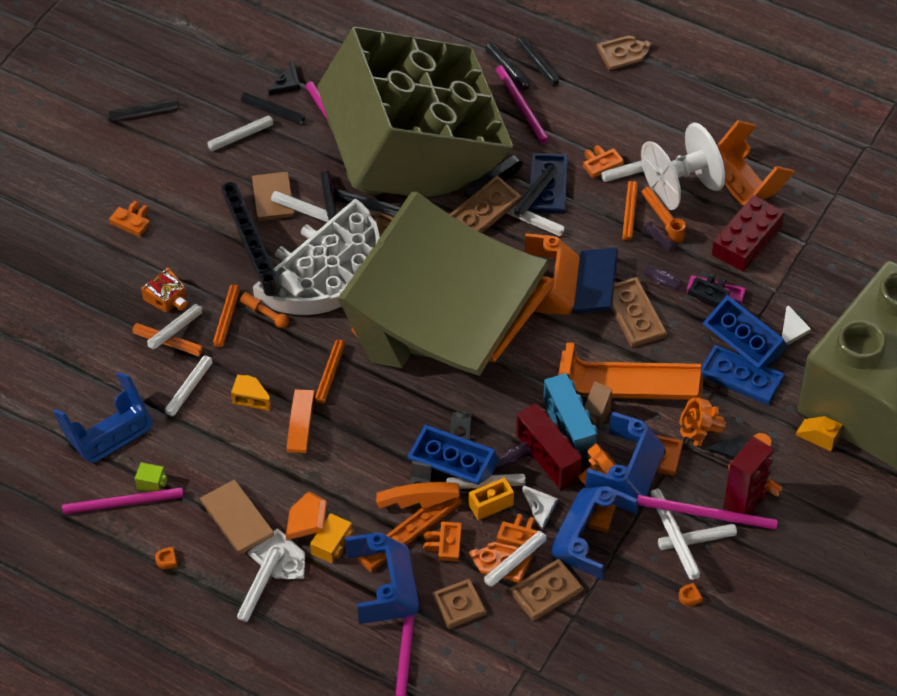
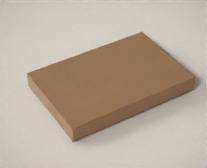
[252,171,294,221]
[509,559,583,621]

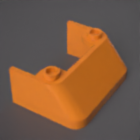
[717,120,795,205]
[524,233,580,315]

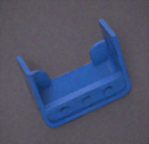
[53,372,152,462]
[585,412,665,506]
[551,486,638,580]
[345,533,419,624]

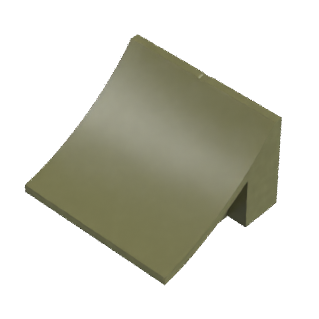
[338,192,549,376]

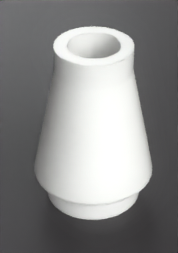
[278,270,305,298]

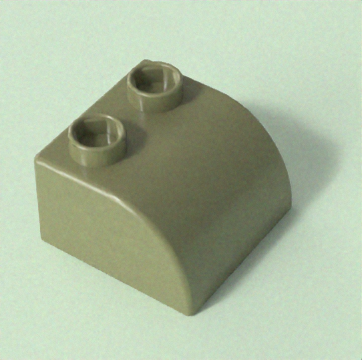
[317,27,513,197]
[797,261,897,469]

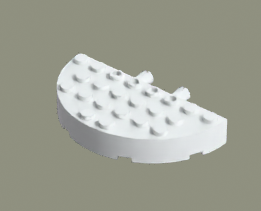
[253,198,380,315]

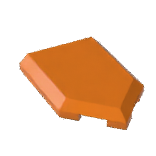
[285,491,327,540]
[469,542,533,583]

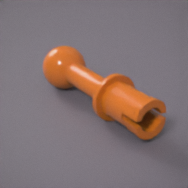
[240,292,290,328]

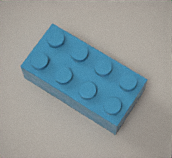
[543,373,598,460]

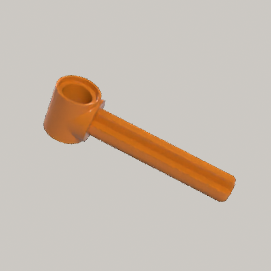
[642,187,686,243]

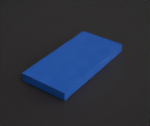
[702,345,785,406]

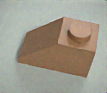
[584,382,612,428]

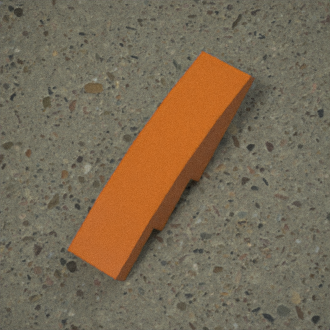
[286,389,314,453]
[376,482,460,509]

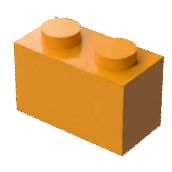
[469,477,514,520]
[310,513,353,564]

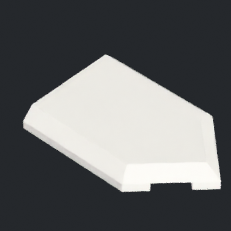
[247,528,305,579]

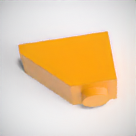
[231,374,271,411]
[796,416,843,451]

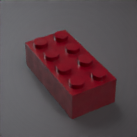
[712,195,785,272]
[516,403,582,491]
[723,436,774,515]

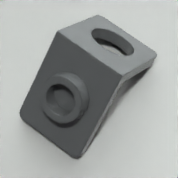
[450,411,472,441]
[409,461,432,485]

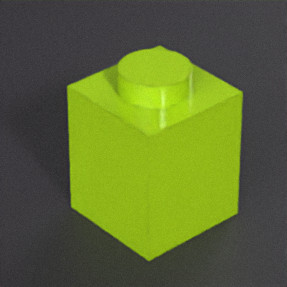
[135,462,167,492]

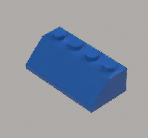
[702,295,788,369]
[407,425,499,485]

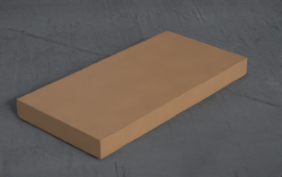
[449,176,522,233]
[612,277,667,348]
[200,479,274,555]

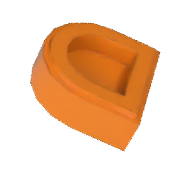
[155,547,178,570]
[678,582,703,607]

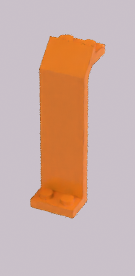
[558,343,704,401]

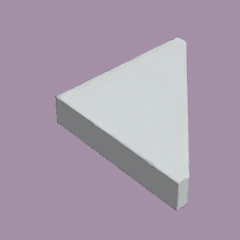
[782,306,811,345]
[523,486,558,531]

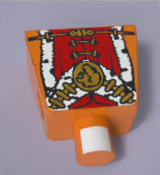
[141,268,188,312]

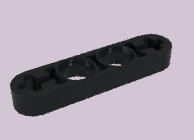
[465,155,523,199]

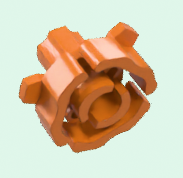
[679,397,726,446]
[578,443,617,484]

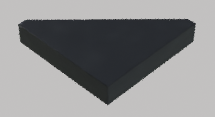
[268,62,301,95]
[708,435,747,460]

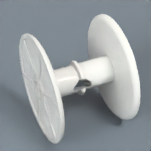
[641,123,725,210]

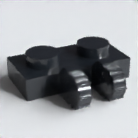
[688,273,731,307]

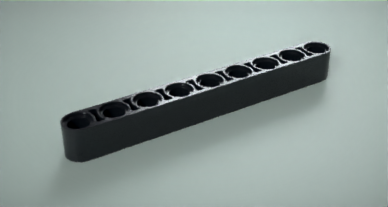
[221,182,281,296]

